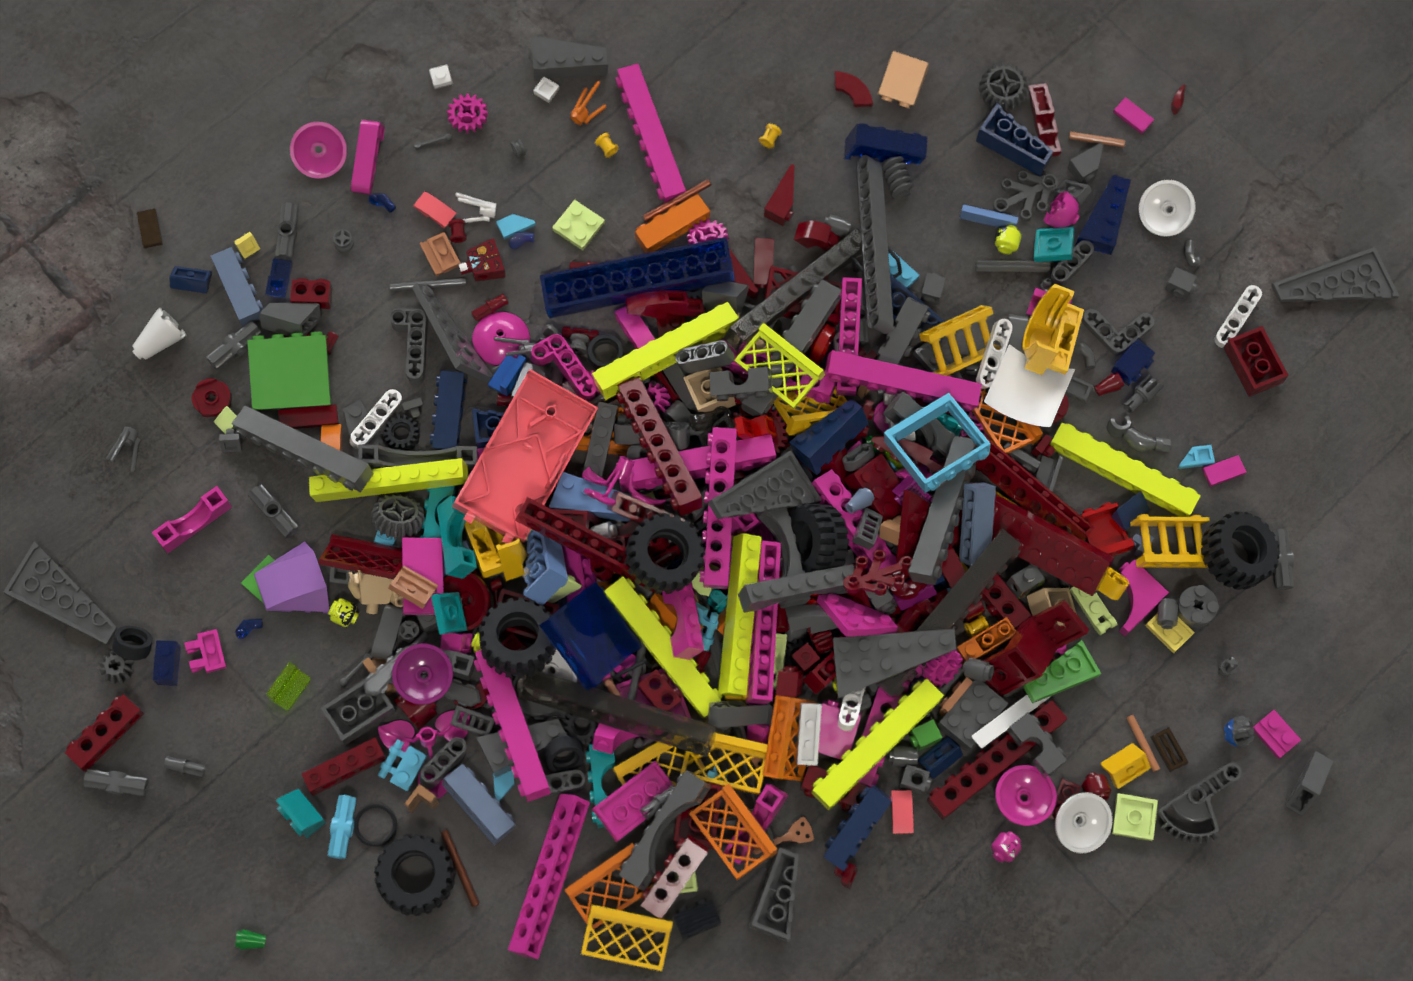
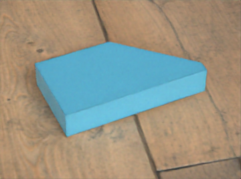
[496,214,536,240]
[1178,445,1215,469]
[493,770,515,802]

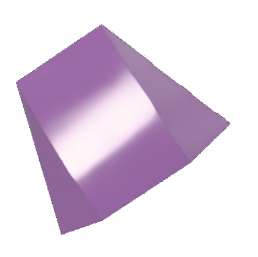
[254,541,329,613]

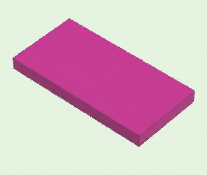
[402,538,443,615]
[592,761,675,842]

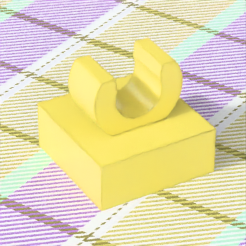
[234,232,260,259]

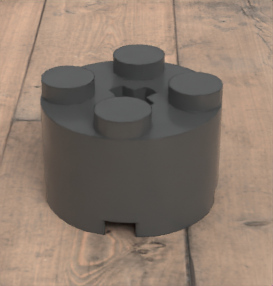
[1177,585,1219,630]

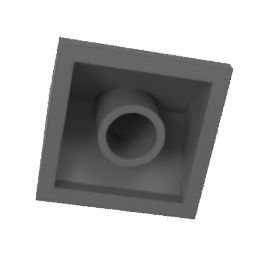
[702,279,749,319]

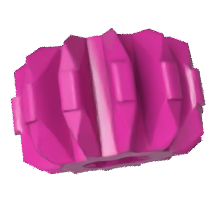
[645,383,671,414]

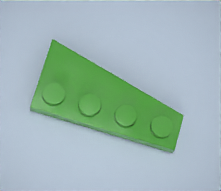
[1023,640,1101,704]

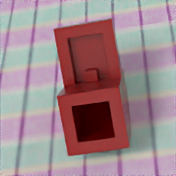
[735,415,777,440]

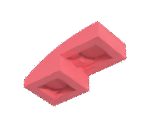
[413,191,456,228]
[891,790,913,834]

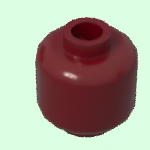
[1082,772,1111,801]

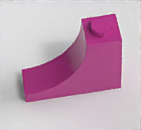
[1119,559,1169,637]
[593,703,666,754]

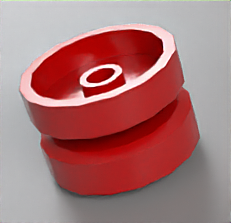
[805,324,836,366]

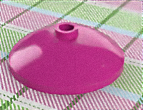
[290,122,347,178]
[472,312,530,366]
[995,765,1057,826]

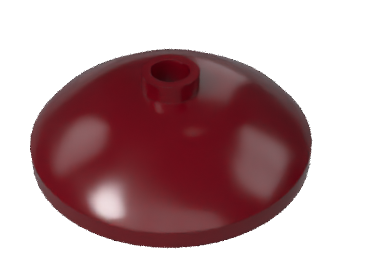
[443,572,490,630]

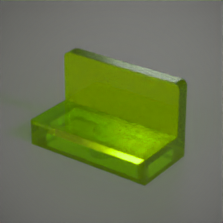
[266,662,311,711]

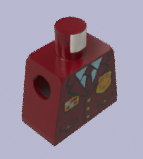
[458,238,506,281]

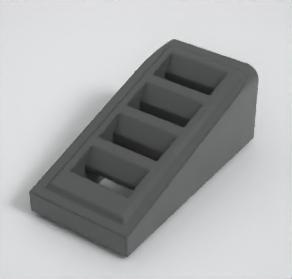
[852,507,883,550]
[450,705,495,737]

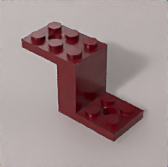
[982,600,1090,697]

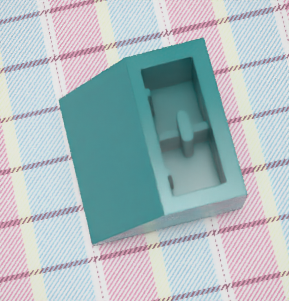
[276,789,326,838]

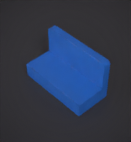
[488,355,527,397]

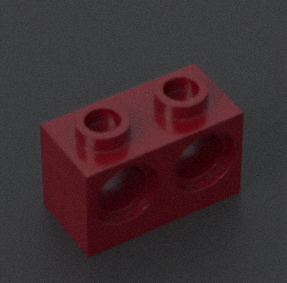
[290,278,333,309]
[776,665,804,697]
[638,669,682,717]

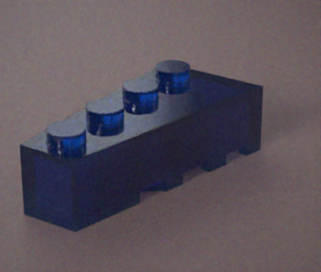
[844,123,927,164]
[1075,175,1131,255]

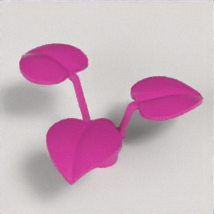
[582,456,666,505]
[378,710,470,799]

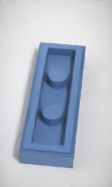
[960,205,1018,228]

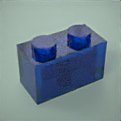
[1111,339,1155,386]
[152,640,181,686]

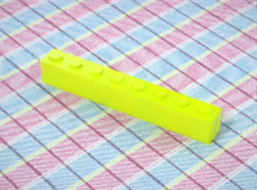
[592,302,741,400]
[1050,423,1201,517]
[309,458,468,502]
[718,533,762,697]
[603,577,722,718]
[812,679,944,811]

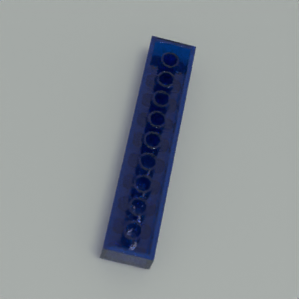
[540,237,735,319]

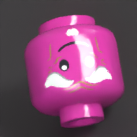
[991,831,1021,863]

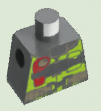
[1006,564,1045,600]

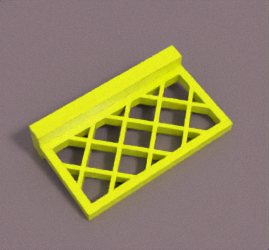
[734,323,825,409]

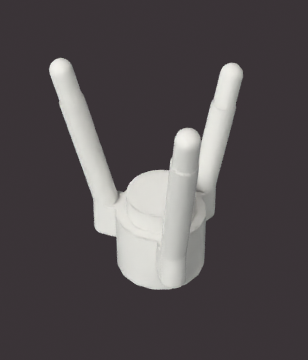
[455,193,496,223]

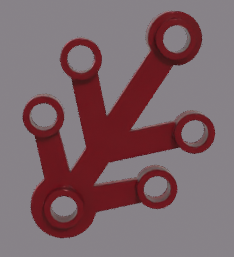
[843,550,912,596]

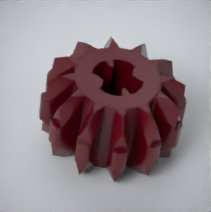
[807,627,834,655]

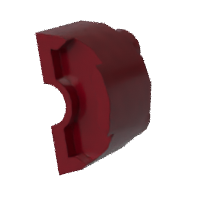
[911,588,951,620]
[393,695,437,730]

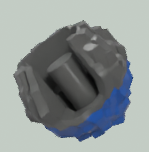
[1224,716,1255,748]

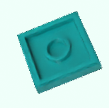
[1034,227,1075,262]
[431,592,467,635]

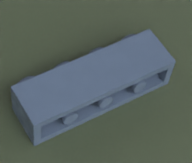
[211,247,264,327]
[959,482,996,566]
[442,764,515,845]

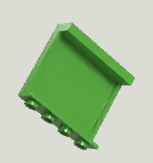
[247,332,332,410]

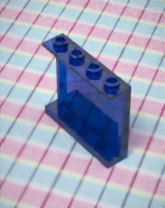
[539,582,643,690]

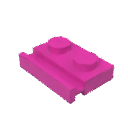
[1253,710,1301,759]

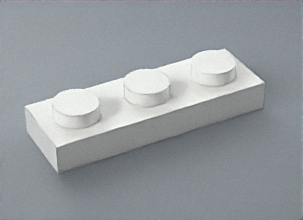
[796,703,822,765]

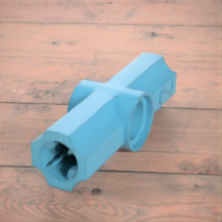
[328,795,356,859]

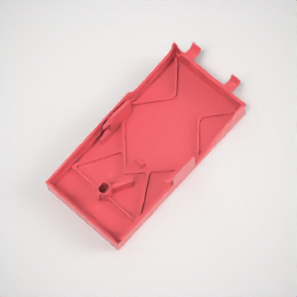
[452,369,598,544]

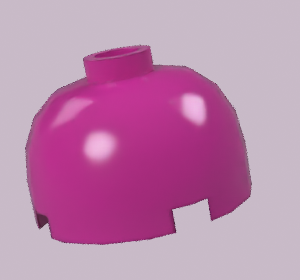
[1044,191,1080,228]

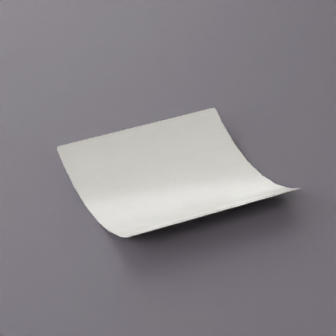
[984,344,1075,427]

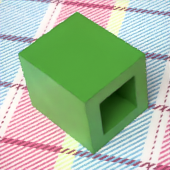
[909,720,942,751]

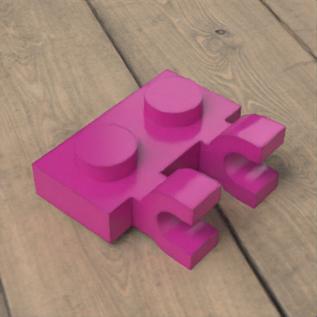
[184,629,226,673]

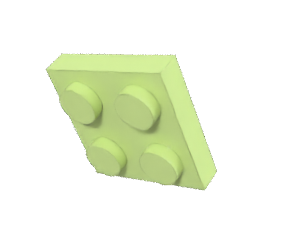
[552,200,605,251]
[1112,793,1158,841]

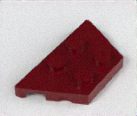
[896,490,931,564]

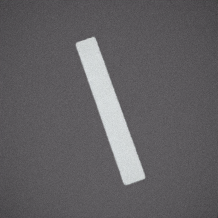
[972,695,1051,748]

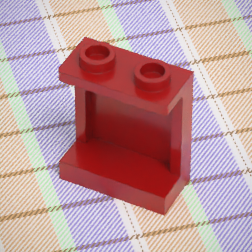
[1080,502,1135,556]

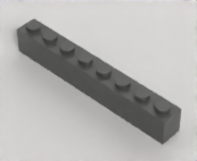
[740,279,842,417]
[232,406,374,492]
[909,436,978,585]

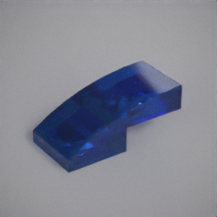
[265,259,293,298]

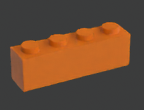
[635,194,710,256]

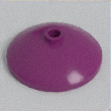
[392,644,453,704]

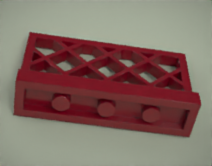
[761,266,842,328]
[318,534,402,580]

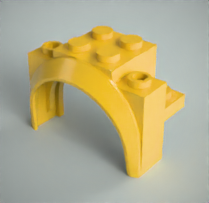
[1022,284,1084,375]
[464,519,527,581]

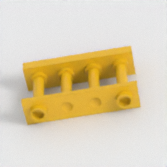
[919,305,1001,377]
[1130,514,1210,568]

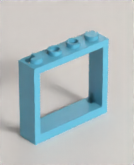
[884,393,991,493]

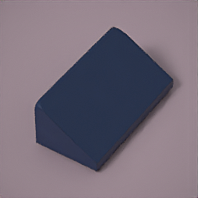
[169,266,212,293]
[1111,491,1150,531]
[918,736,963,779]

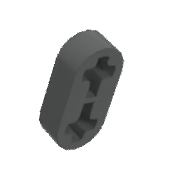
[842,443,875,472]

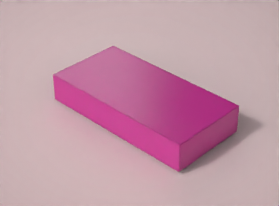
[1113,97,1154,134]
[1202,455,1246,487]

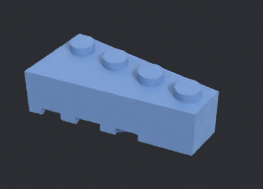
[549,472,636,522]
[524,530,568,606]

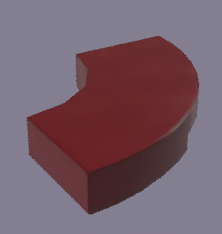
[834,71,873,107]

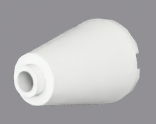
[132,308,187,360]

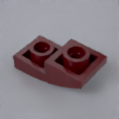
[1048,778,1081,821]

